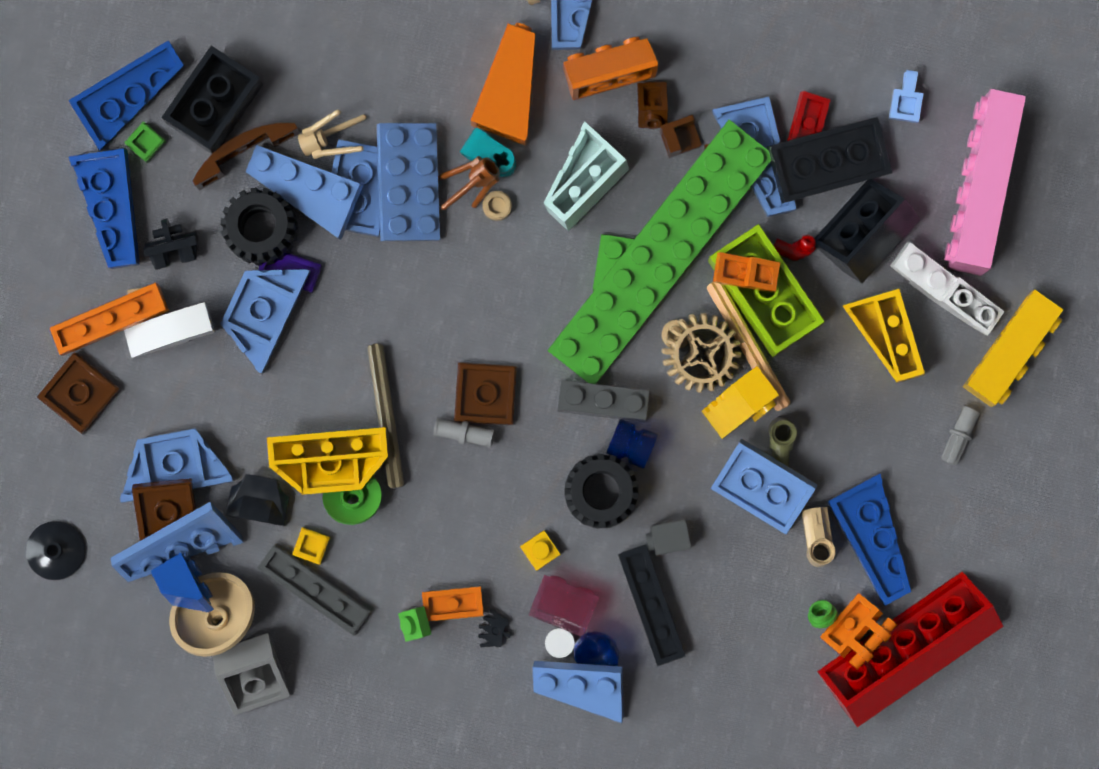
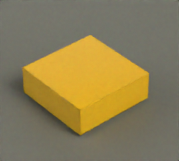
[292,527,331,565]

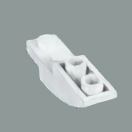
[890,242,1004,336]

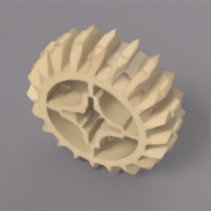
[661,313,741,393]

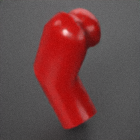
[773,235,816,261]

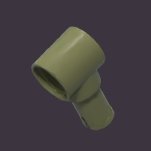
[768,417,797,467]

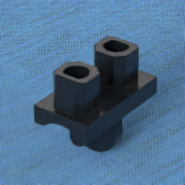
[143,218,198,270]

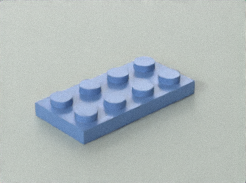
[377,123,440,241]

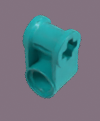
[460,127,516,177]

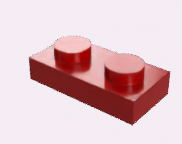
[787,91,831,141]

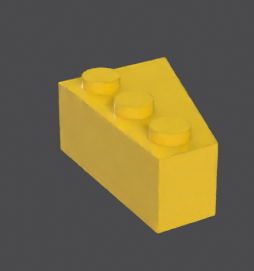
[843,289,925,383]

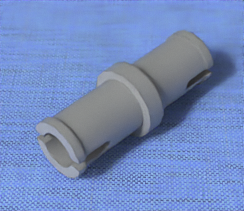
[433,418,495,448]

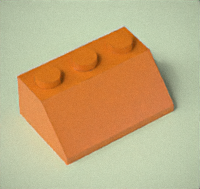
[563,37,658,101]

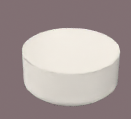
[545,628,574,658]

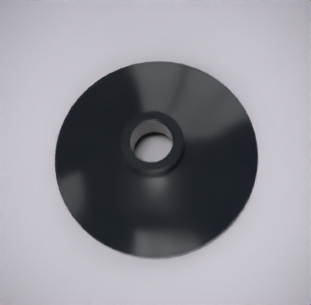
[26,521,85,580]

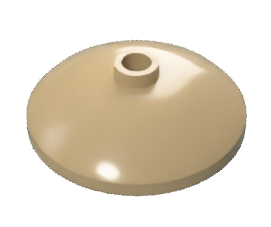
[169,572,255,657]

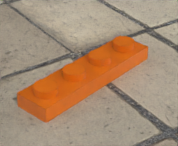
[50,282,169,356]

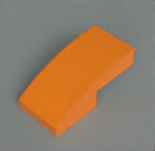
[713,252,780,292]

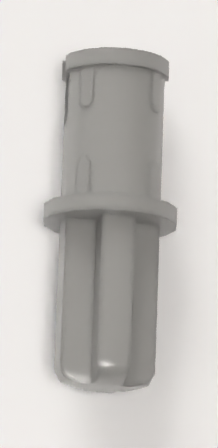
[941,406,980,465]

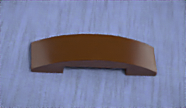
[193,123,300,191]

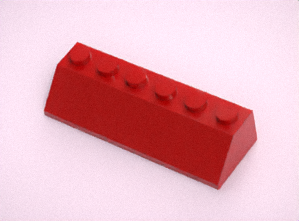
[817,571,1004,728]

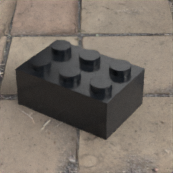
[161,45,263,154]

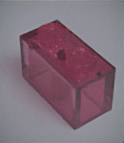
[528,575,599,637]

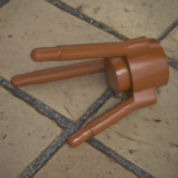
[438,156,500,210]

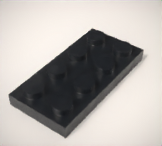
[767,117,893,203]

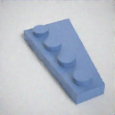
[712,97,796,217]
[246,145,363,240]

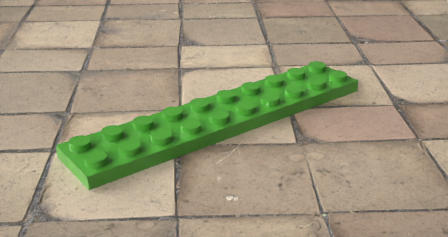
[547,120,771,384]

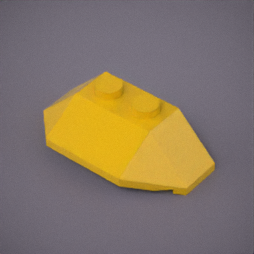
[267,427,388,495]

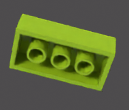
[708,224,825,358]

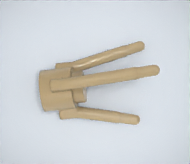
[298,109,367,160]

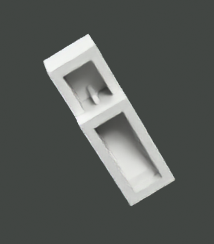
[124,302,215,358]

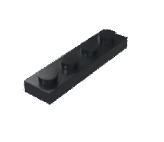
[618,544,686,666]

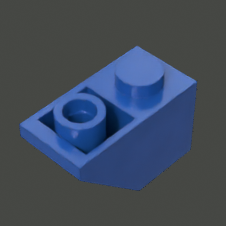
[151,553,214,613]

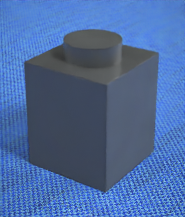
[645,519,691,556]

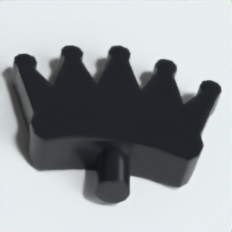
[478,609,512,647]

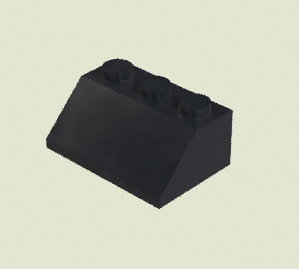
[814,179,921,284]

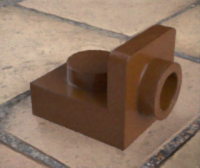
[637,82,668,129]

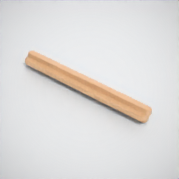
[707,282,790,411]

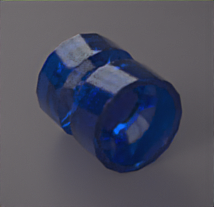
[606,419,658,469]

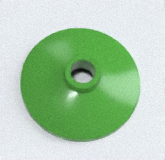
[323,477,382,525]

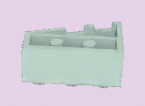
[544,121,629,231]

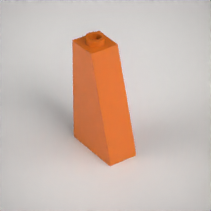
[470,23,535,146]

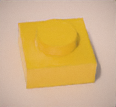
[520,530,561,571]

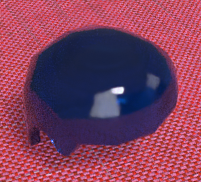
[573,631,619,666]

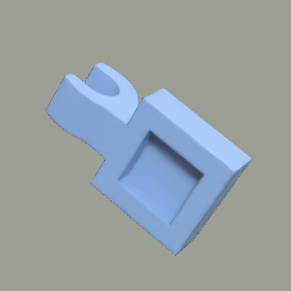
[889,70,923,123]

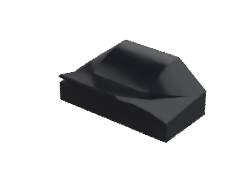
[226,474,290,526]

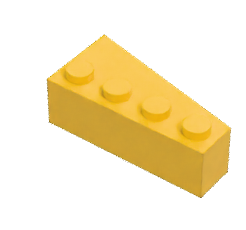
[702,366,779,439]

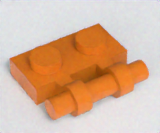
[820,593,897,670]

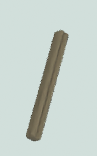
[367,344,404,488]

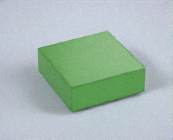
[124,121,166,163]

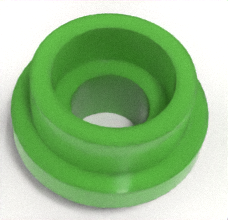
[808,600,838,628]

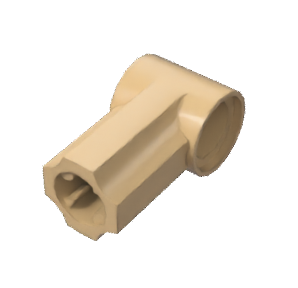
[801,507,836,567]

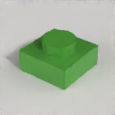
[398,606,432,642]

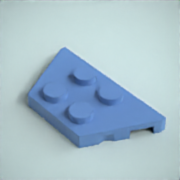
[220,269,311,374]
[120,429,234,503]

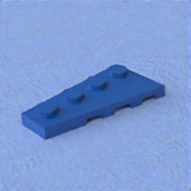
[68,40,184,151]
[68,148,140,269]

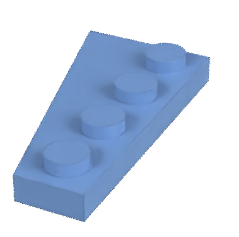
[551,0,593,50]
[110,502,243,582]

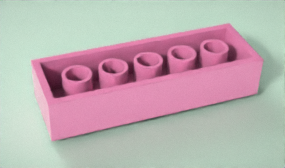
[944,89,1026,276]

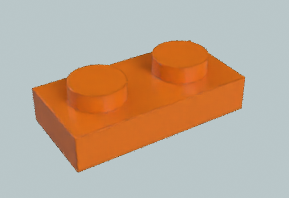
[422,586,484,621]

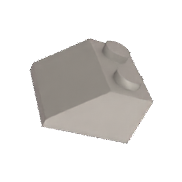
[212,633,291,715]

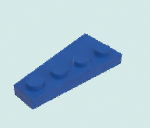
[827,474,911,606]

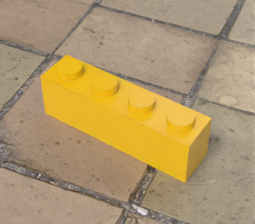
[963,289,1063,407]

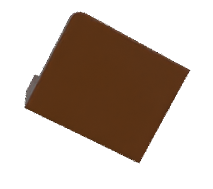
[659,115,701,158]

